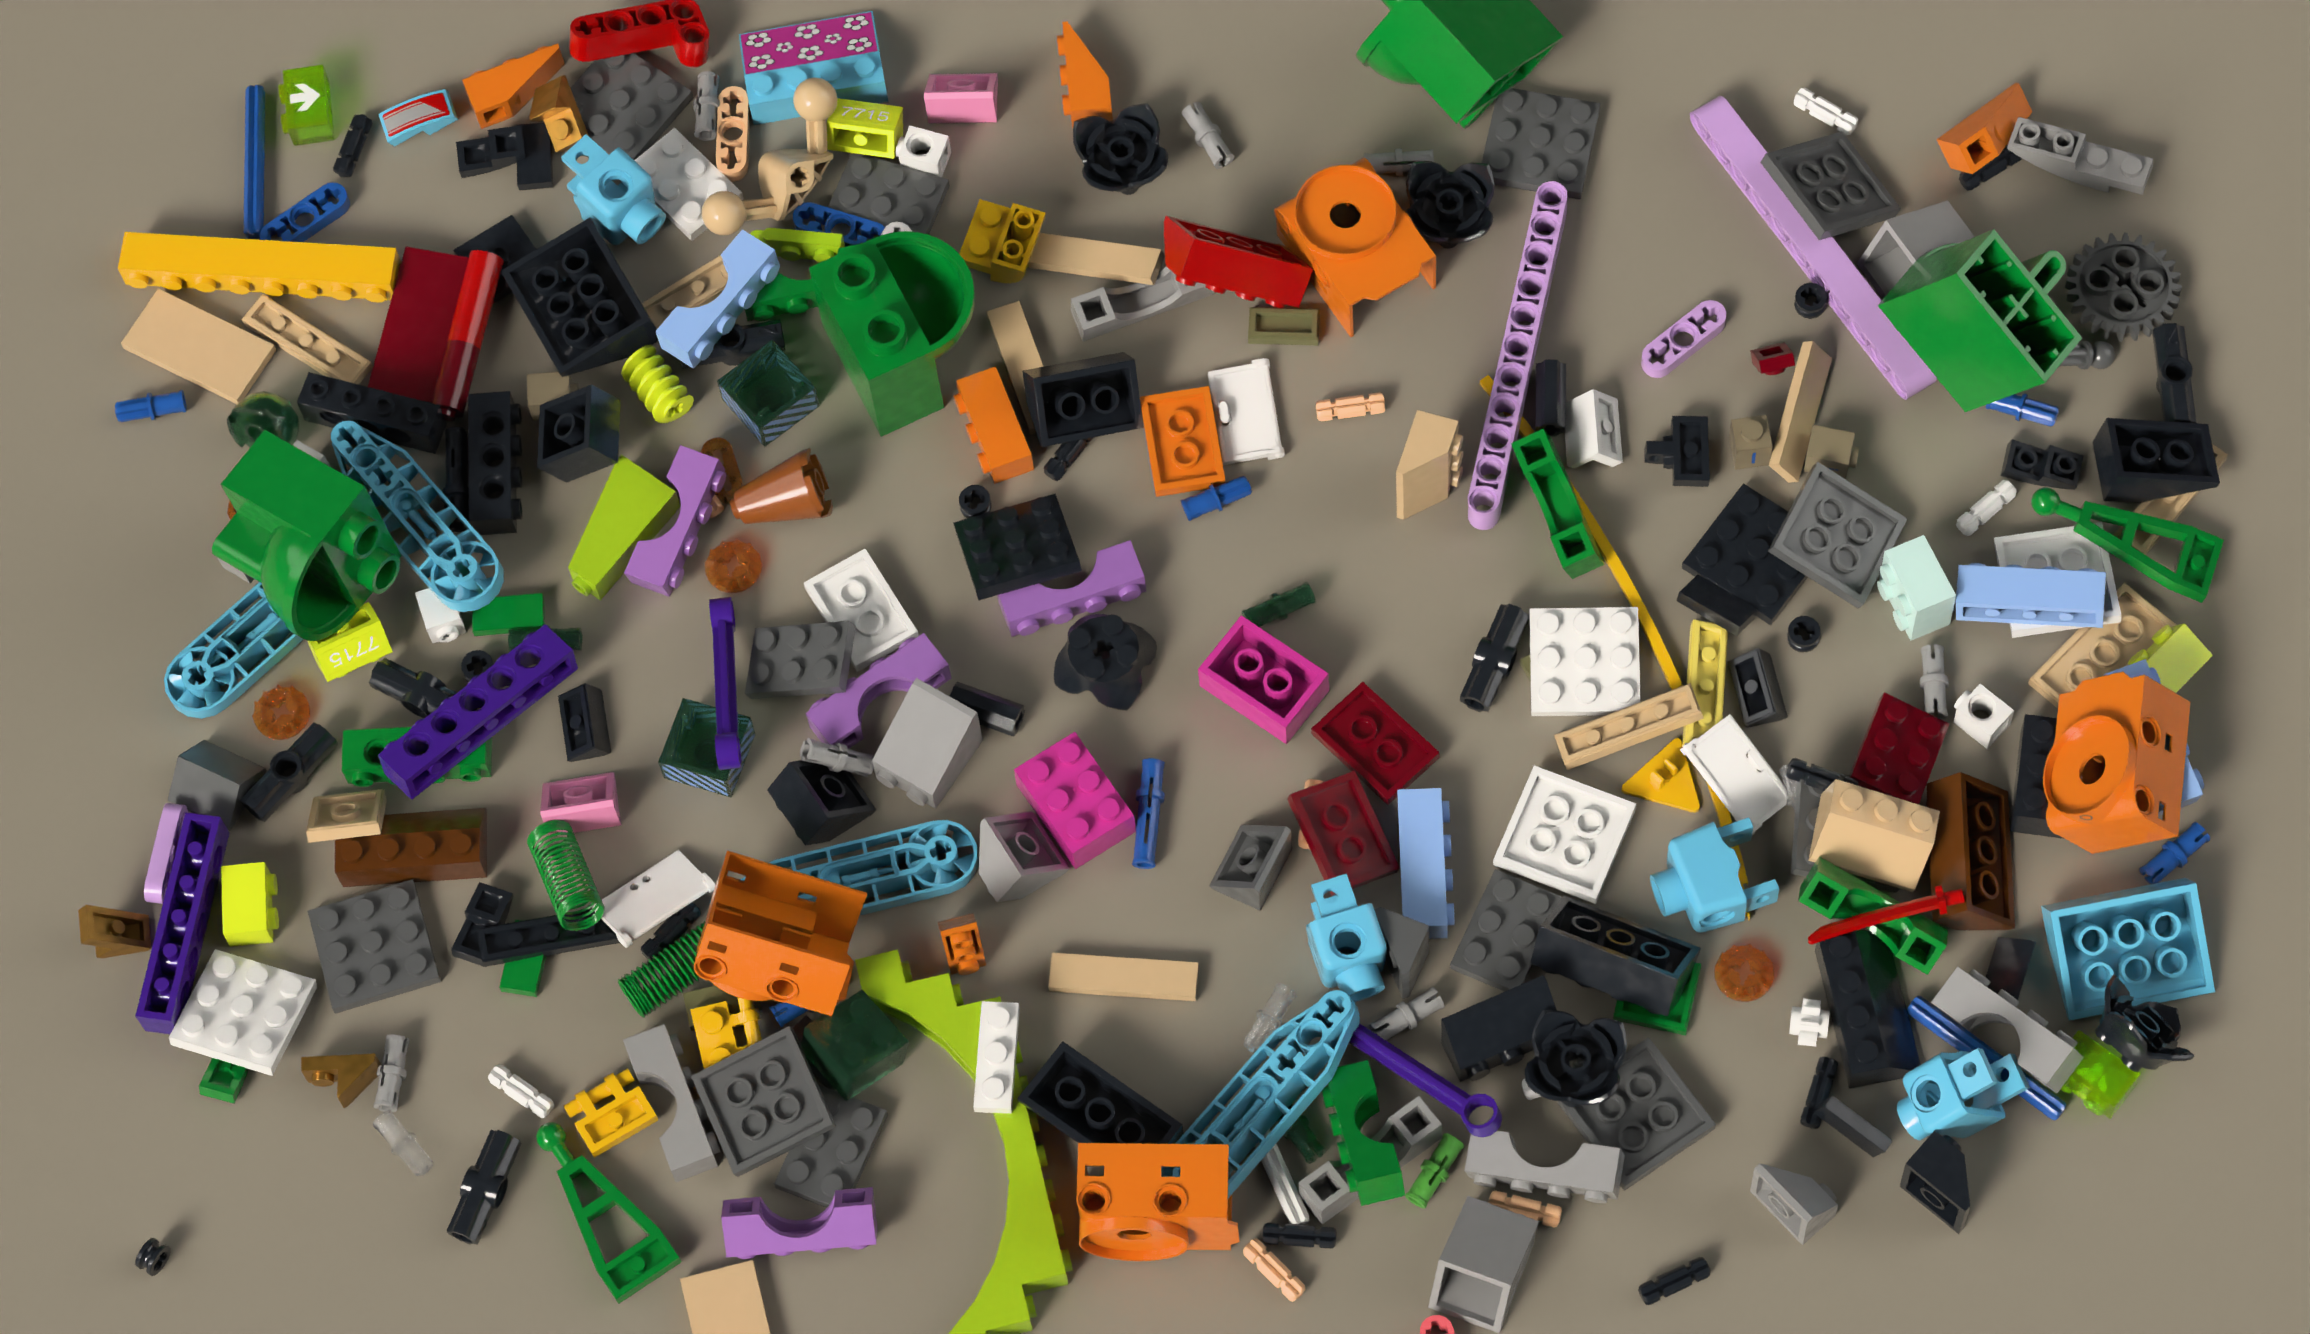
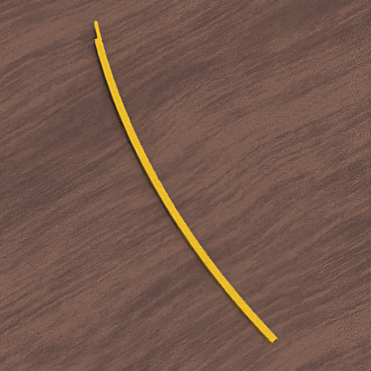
[1480,375,1750,921]

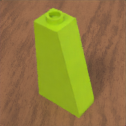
[568,454,681,601]

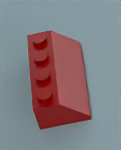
[1164,216,1313,309]

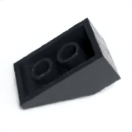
[2092,418,2220,503]

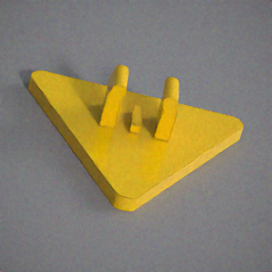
[1622,738,1700,813]

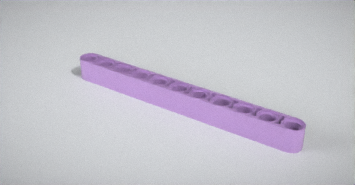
[1689,96,1937,400]
[1468,181,1567,530]

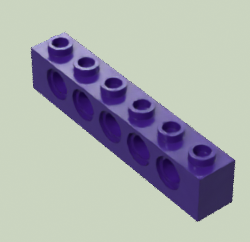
[378,624,578,800]
[135,812,230,1034]

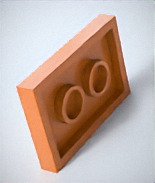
[1140,386,1226,497]

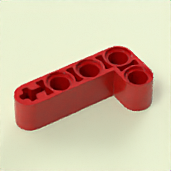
[569,0,710,67]

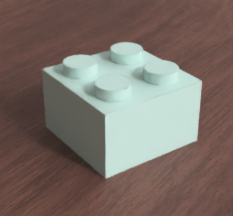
[1877,535,1956,641]

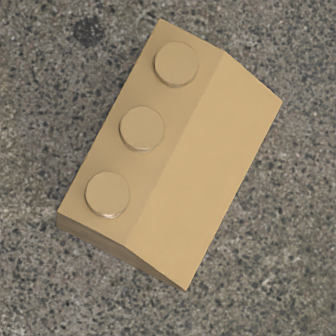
[1396,410,1463,520]
[1808,779,1940,892]

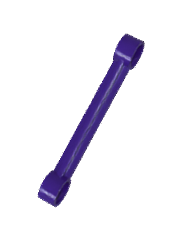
[709,597,742,770]
[1349,1023,1502,1137]

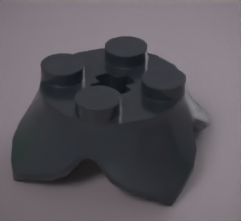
[1073,103,1168,195]
[1405,161,1495,249]
[1054,614,1157,711]
[2095,974,2194,1072]
[1525,1010,1627,1107]

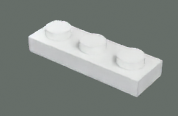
[973,1001,1020,1114]

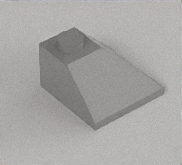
[979,811,1070,902]
[1750,1163,1838,1245]

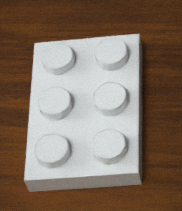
[634,128,744,241]
[804,549,919,672]

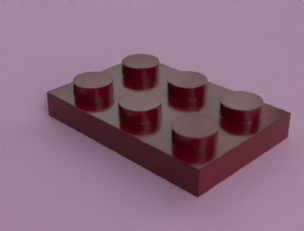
[1311,682,1440,805]
[1849,692,1950,804]
[1287,770,1400,896]

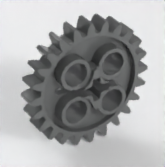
[2065,232,2182,342]

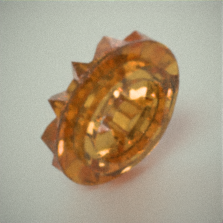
[704,538,762,593]
[252,684,310,740]
[1714,943,1774,1002]

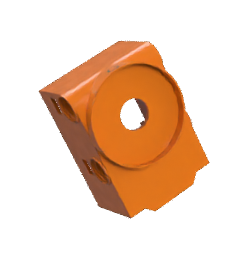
[1274,158,1436,337]
[2043,671,2191,854]
[694,851,867,1016]
[1076,1143,1240,1261]

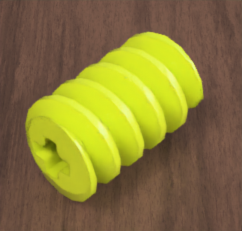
[621,345,694,423]

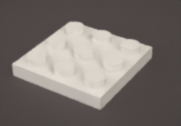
[1994,522,2121,638]
[1529,607,1640,716]
[1493,766,1636,904]
[169,949,317,1076]

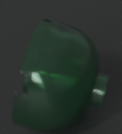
[227,391,300,448]

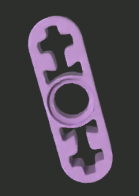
[1641,300,1726,378]
[144,803,188,904]

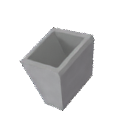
[1857,200,1975,299]
[872,678,983,809]
[1428,1196,1539,1333]

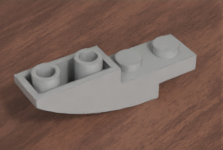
[2007,117,2153,195]

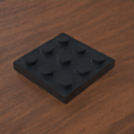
[1682,483,1808,625]
[953,493,1082,601]

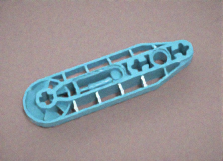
[331,420,504,612]
[164,582,303,719]
[710,820,979,916]
[1161,990,1360,1198]

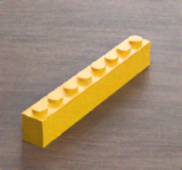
[118,232,401,303]

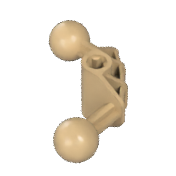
[701,78,838,235]

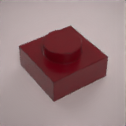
[1750,342,1795,375]

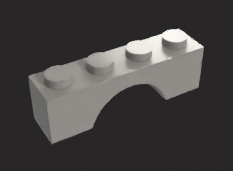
[1070,267,1214,342]
[1931,967,2084,1094]
[623,1024,720,1182]
[1298,1096,1442,1225]
[1465,1131,1625,1203]

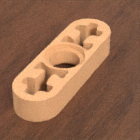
[716,86,750,182]

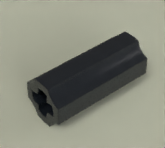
[1535,359,1566,437]
[949,682,1025,737]

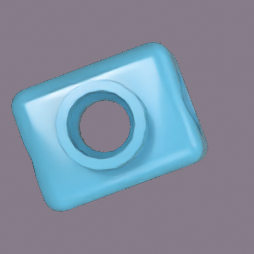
[561,134,666,245]
[1650,817,1779,933]
[1306,873,1387,1002]
[1897,1048,2030,1140]

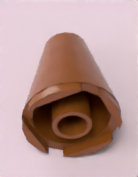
[730,448,833,524]

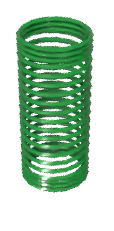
[527,820,605,931]
[618,921,705,1018]

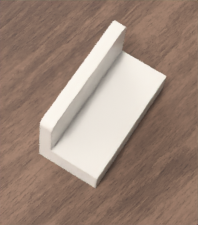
[1565,389,1623,469]

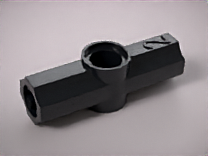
[681,319,786,369]
[2152,323,2197,423]
[1460,604,1529,712]
[369,658,477,718]
[240,722,338,822]
[447,1130,522,1245]

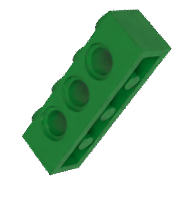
[342,727,492,787]

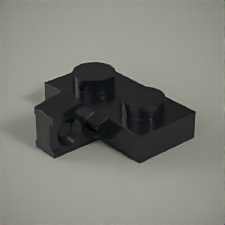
[1644,416,1710,487]

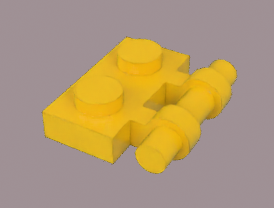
[690,998,762,1069]
[563,1068,658,1158]

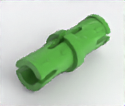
[1405,1133,1465,1209]

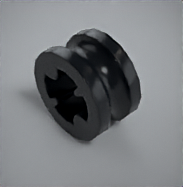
[1794,283,1827,319]
[959,485,992,518]
[1787,616,1820,652]
[461,650,494,682]
[135,1238,171,1276]

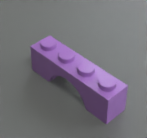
[624,445,726,597]
[997,540,1146,637]
[806,633,951,749]
[721,1187,878,1259]

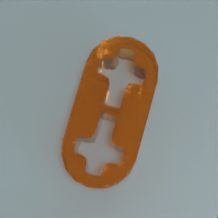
[701,437,744,504]

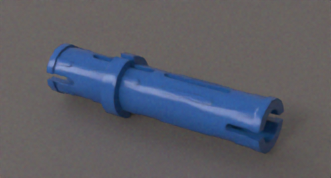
[1132,758,1165,869]

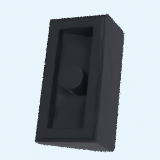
[1727,648,1788,728]
[558,683,611,762]
[1986,937,2036,1000]

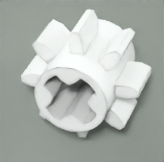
[1789,998,1830,1047]

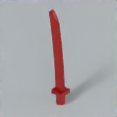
[1808,885,1965,945]

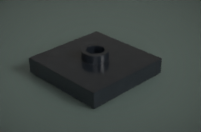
[453,215,536,304]

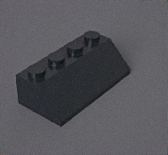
[1530,895,1701,1016]
[1815,929,1921,1089]
[1018,1041,1184,1144]

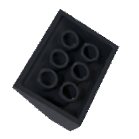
[501,218,658,377]

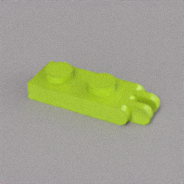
[750,228,845,263]

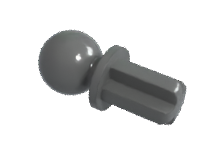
[2060,341,2115,369]

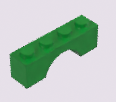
[744,243,862,321]
[1511,429,1605,579]
[1798,856,1948,975]
[1321,1060,1405,1206]

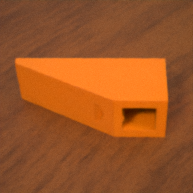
[1057,21,1113,128]
[462,43,565,129]
[1936,82,2032,174]
[938,913,987,975]

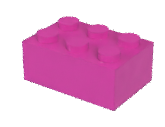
[1198,615,1329,745]
[1014,732,1136,870]

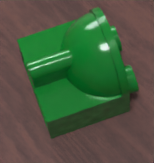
[1356,0,1564,129]
[1878,229,2082,412]
[809,231,975,437]
[212,430,402,641]

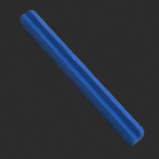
[243,85,265,239]
[1907,996,2067,1120]

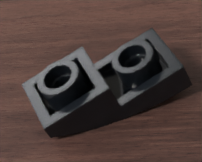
[2000,439,2084,490]

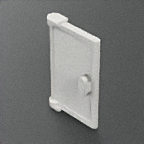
[1208,358,1285,465]
[1680,714,1794,835]
[592,850,715,948]

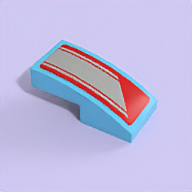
[379,89,458,147]

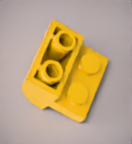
[959,199,1046,283]

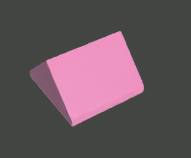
[924,73,998,123]
[540,772,621,836]

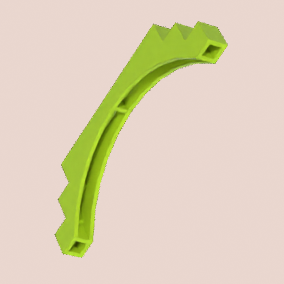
[855,949,1073,1334]

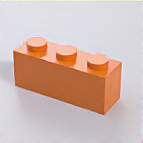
[953,366,1034,484]

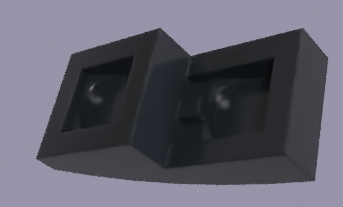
[456,125,526,178]
[451,882,513,966]

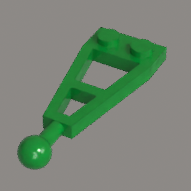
[2031,487,2224,603]
[536,1122,681,1304]

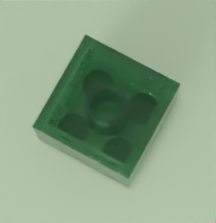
[801,990,909,1101]

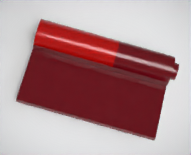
[368,246,504,422]

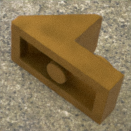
[529,75,589,152]
[78,905,151,958]
[301,1053,381,1108]

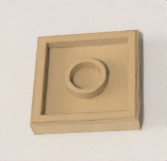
[306,789,387,843]

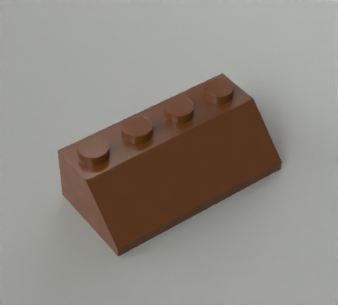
[1926,772,2015,930]
[335,808,487,887]

